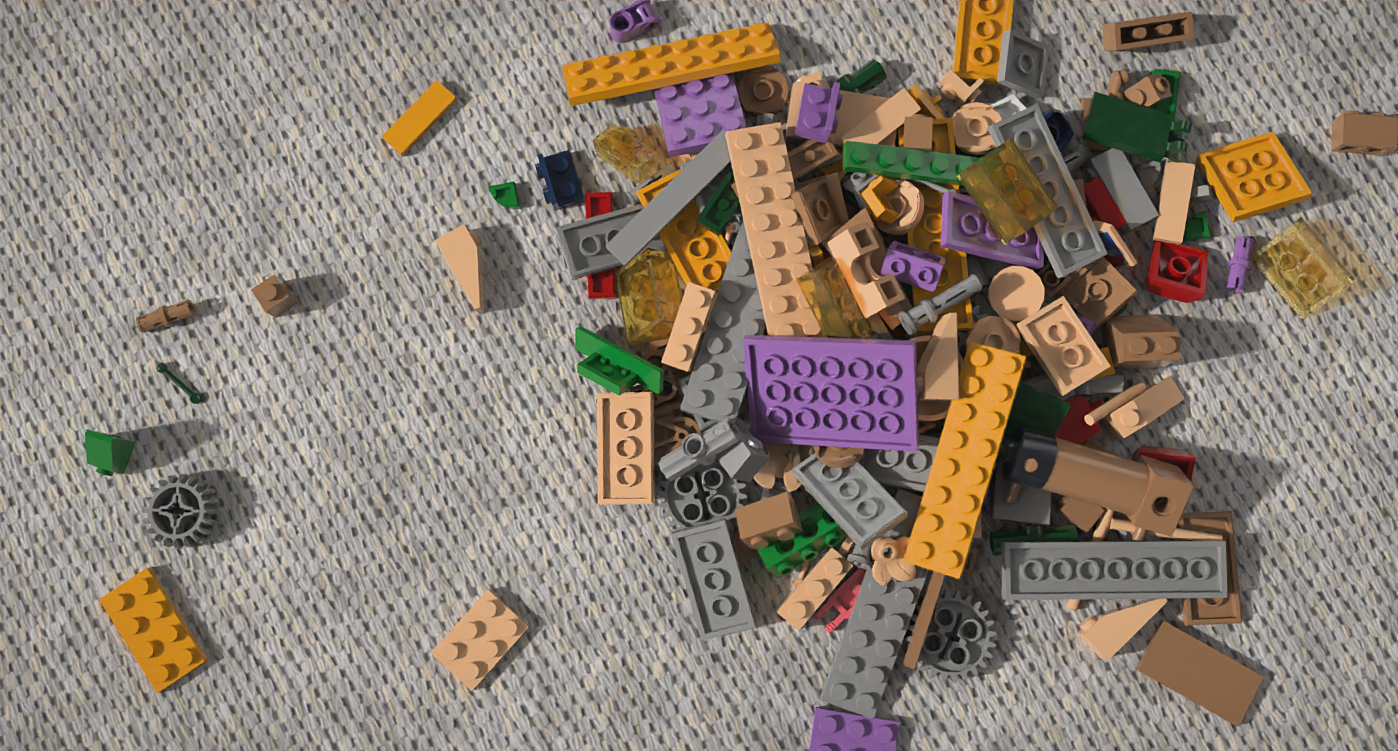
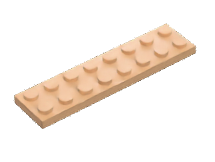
[725,122,828,338]

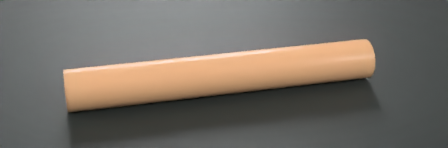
[1085,382,1146,425]

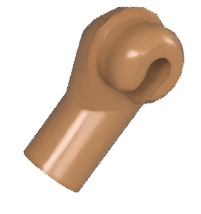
[1107,69,1130,100]

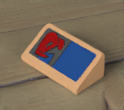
[1093,220,1137,270]

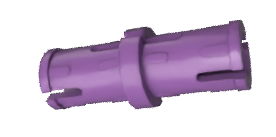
[1226,237,1254,293]

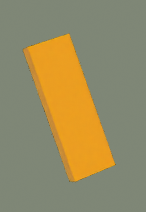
[381,80,457,157]

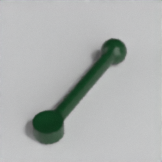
[156,363,202,404]

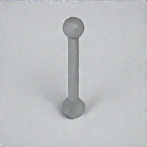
[905,179,959,194]

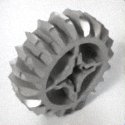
[141,473,221,549]

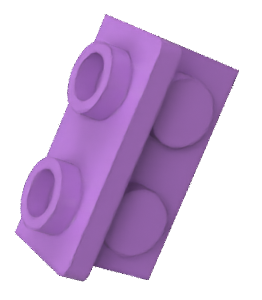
[794,82,843,143]
[881,241,947,292]

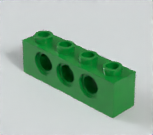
[757,503,848,579]

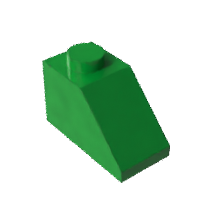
[85,429,136,476]

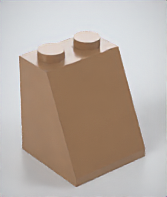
[1102,315,1181,370]

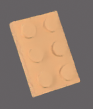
[1015,296,1110,396]
[431,589,530,691]

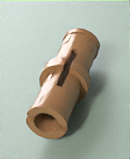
[136,299,196,333]

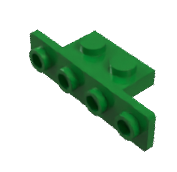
[575,326,664,396]

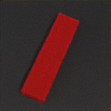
[585,192,616,300]

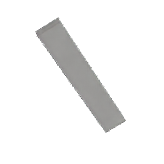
[605,130,731,267]

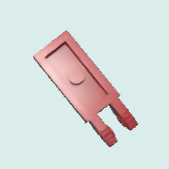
[813,567,867,633]

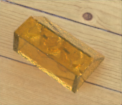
[957,138,1059,245]
[1250,217,1355,319]
[615,248,682,345]
[796,256,873,339]

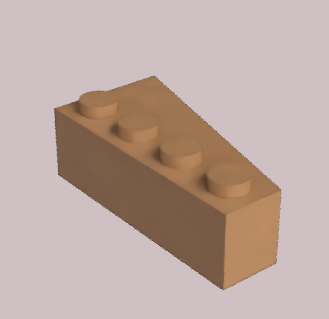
[822,207,913,330]

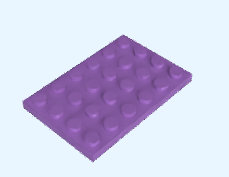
[743,335,919,452]

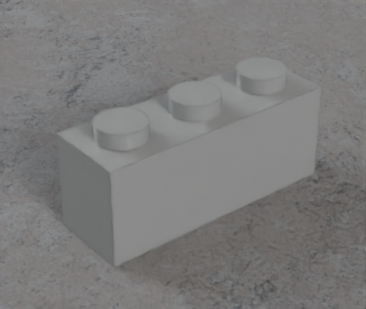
[1084,148,1159,236]

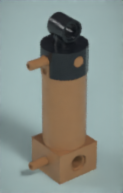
[995,425,1194,541]

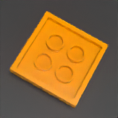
[1196,131,1312,223]

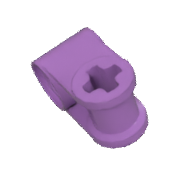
[610,0,662,43]

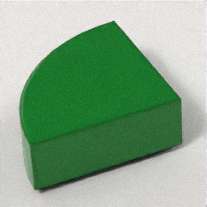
[488,181,520,209]
[1182,211,1211,242]

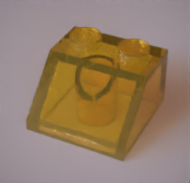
[593,123,659,185]

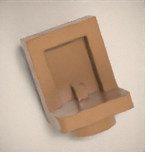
[1122,73,1172,108]

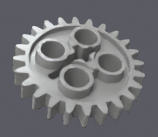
[657,459,747,530]
[904,590,997,683]

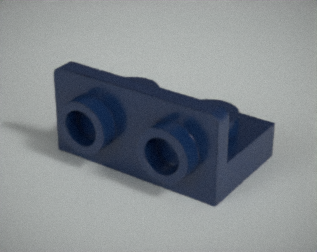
[535,150,585,211]

